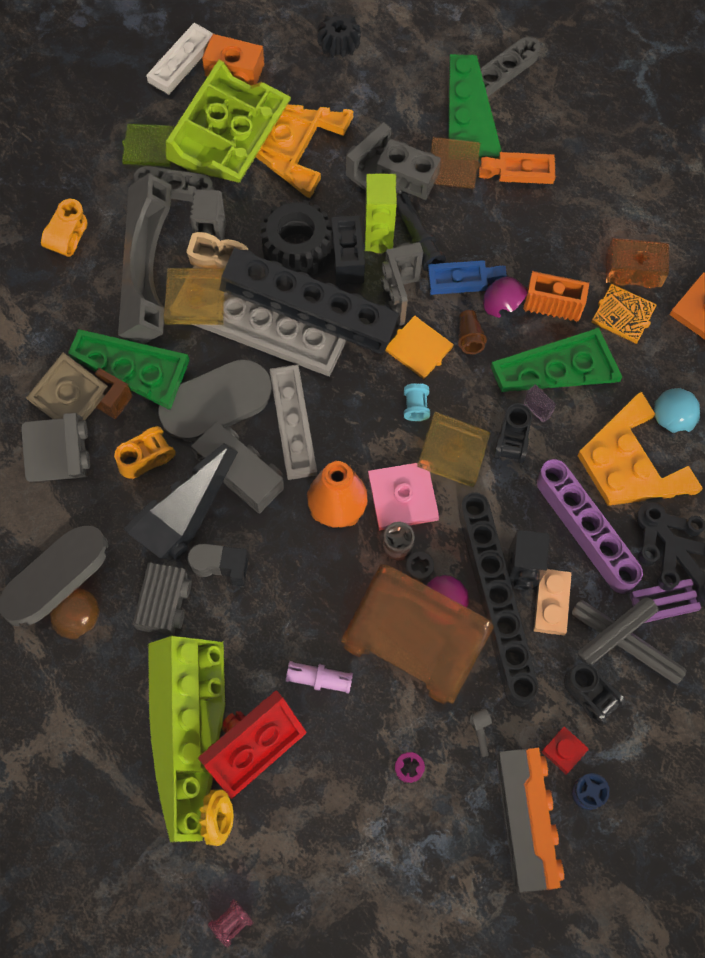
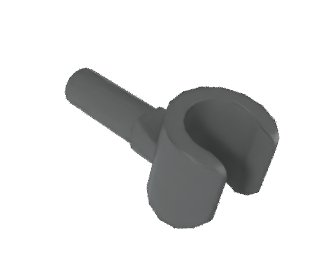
[469,709,492,757]

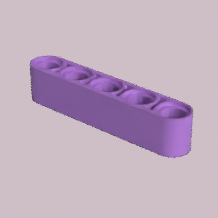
[537,459,643,594]

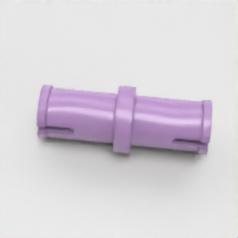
[286,661,353,694]

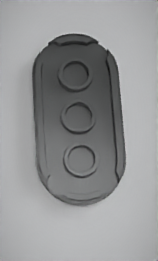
[159,360,272,442]
[0,526,108,626]

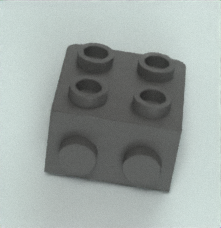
[346,122,403,196]
[380,242,423,326]
[21,413,90,482]

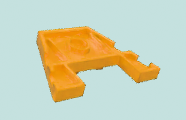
[256,104,353,198]
[577,392,703,506]

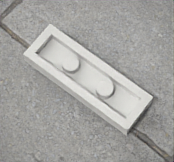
[146,23,213,94]

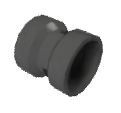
[382,522,415,561]

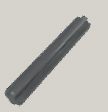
[572,600,687,684]

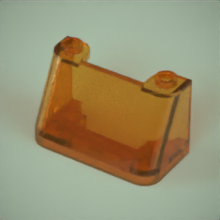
[342,564,494,704]

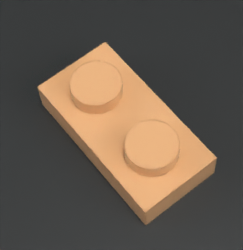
[533,569,572,636]

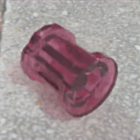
[208,899,254,947]

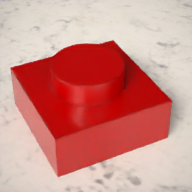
[541,726,589,774]

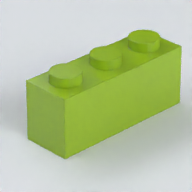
[365,174,397,253]

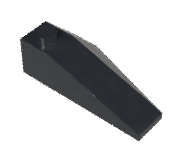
[124,443,238,560]

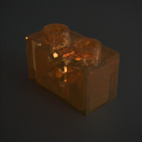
[606,238,669,288]

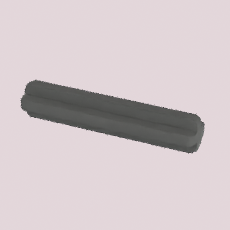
[578,597,658,665]

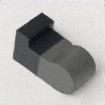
[188,544,249,587]

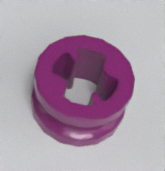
[395,752,425,783]

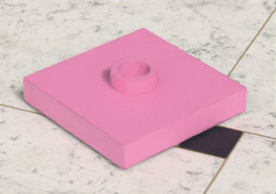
[368,461,439,531]

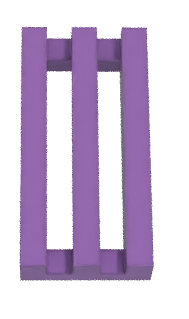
[630,579,701,623]

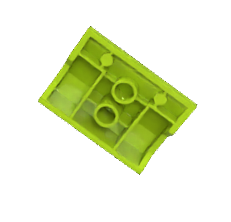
[166,60,291,183]

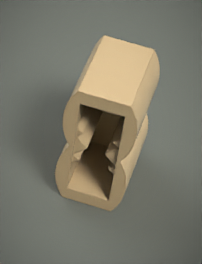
[187,232,248,274]

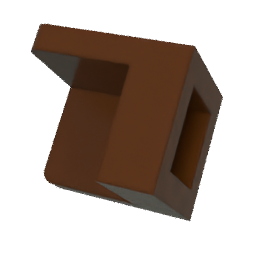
[95,368,133,419]

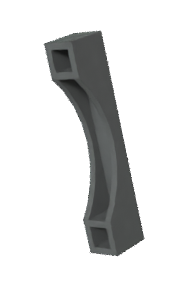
[118,173,171,344]

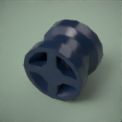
[571,773,610,810]

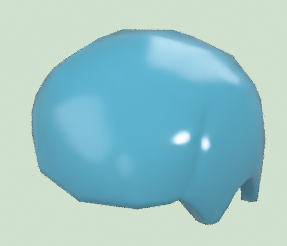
[654,388,700,433]

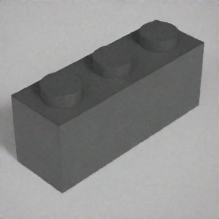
[191,421,284,514]

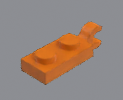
[479,152,555,184]

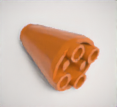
[307,461,368,528]

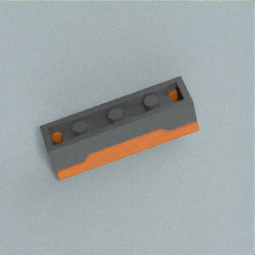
[495,748,564,893]

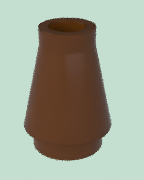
[458,310,487,354]

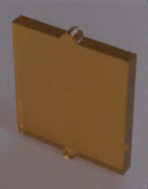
[431,137,480,189]

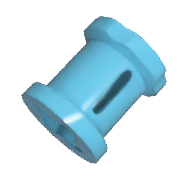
[404,383,430,421]

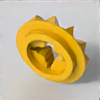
[198,790,234,846]

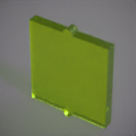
[122,124,175,166]

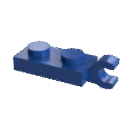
[428,260,507,295]

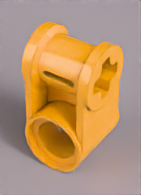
[41,199,88,257]
[114,426,176,479]

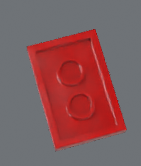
[198,691,307,799]

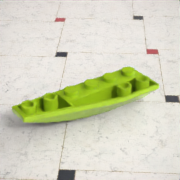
[148,636,225,842]

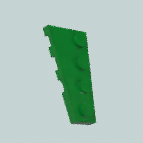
[448,54,502,161]
[491,328,622,392]
[68,329,190,410]

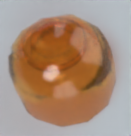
[50,588,100,639]

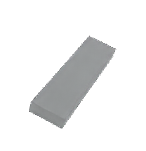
[270,364,317,480]

